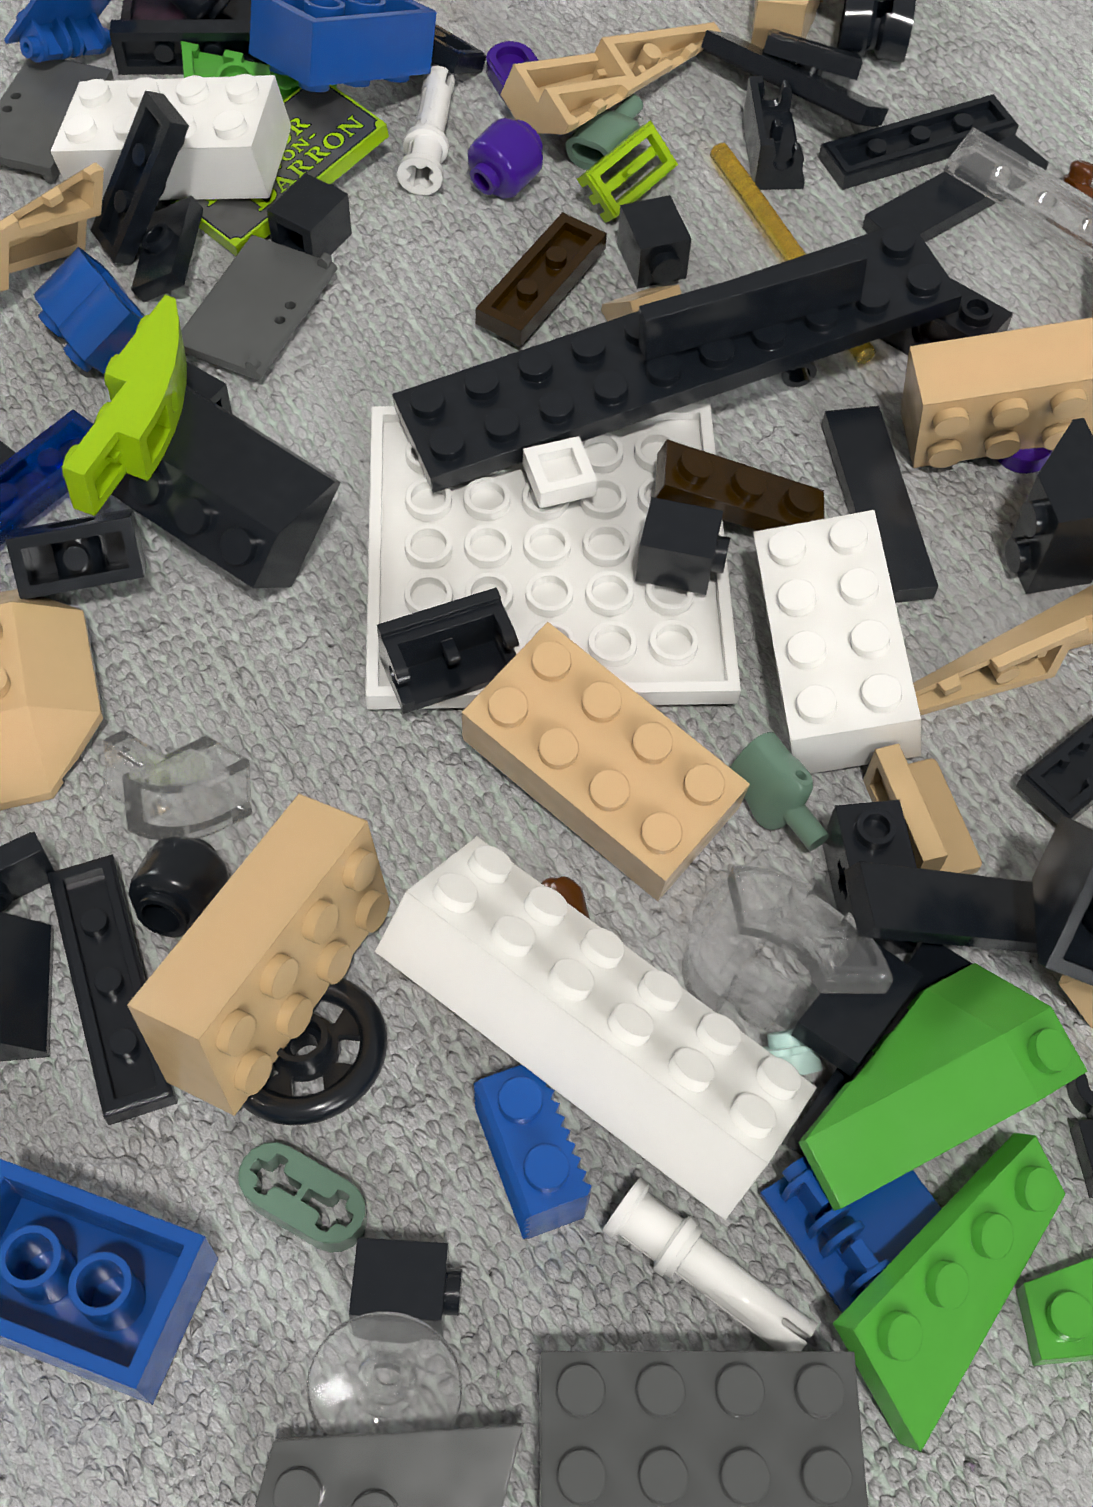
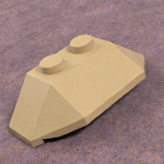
[0,589,103,810]

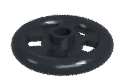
[242,978,387,1125]

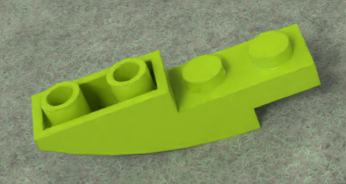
[62,295,187,516]

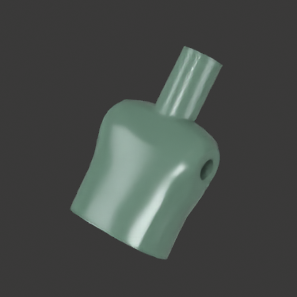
[566,94,643,174]
[730,732,829,851]

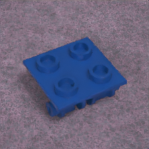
[4,0,112,63]
[760,1156,942,1313]

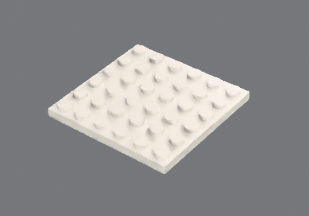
[365,404,741,709]

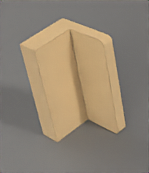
[863,744,982,874]

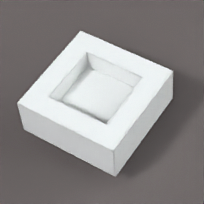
[523,436,597,508]

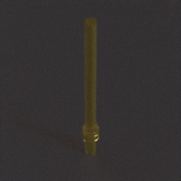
[710,143,876,364]

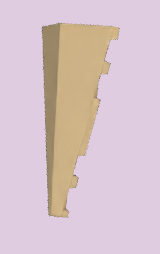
[500,22,721,134]
[0,162,104,292]
[913,585,1093,716]

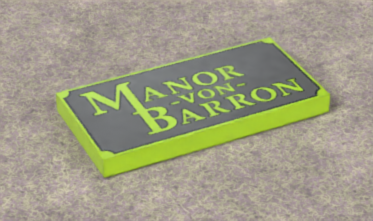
[169,85,389,256]

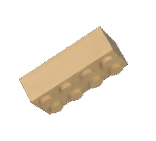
[900,317,1093,468]
[462,622,750,901]
[127,794,390,1116]

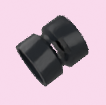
[837,0,916,63]

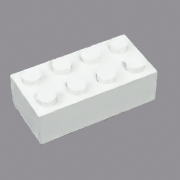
[50,74,291,200]
[753,510,921,774]

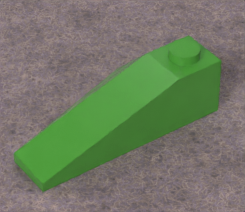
[798,963,1087,1211]

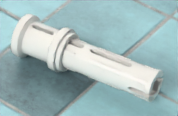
[397,66,455,195]
[602,1177,818,1351]

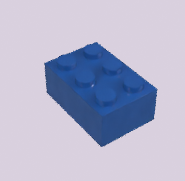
[249,0,437,92]
[0,1159,218,1405]

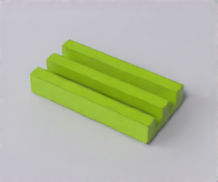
[577,120,678,223]

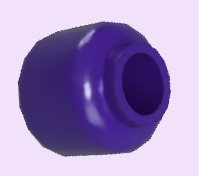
[468,118,543,199]

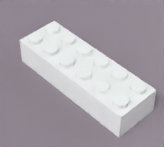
[375,836,817,1220]

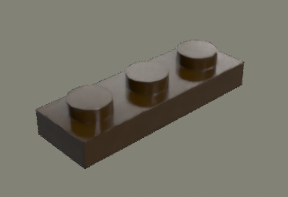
[475,212,607,346]
[655,439,825,531]

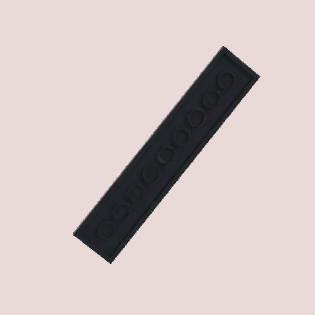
[392,220,962,493]

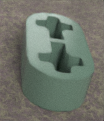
[238,1142,367,1253]

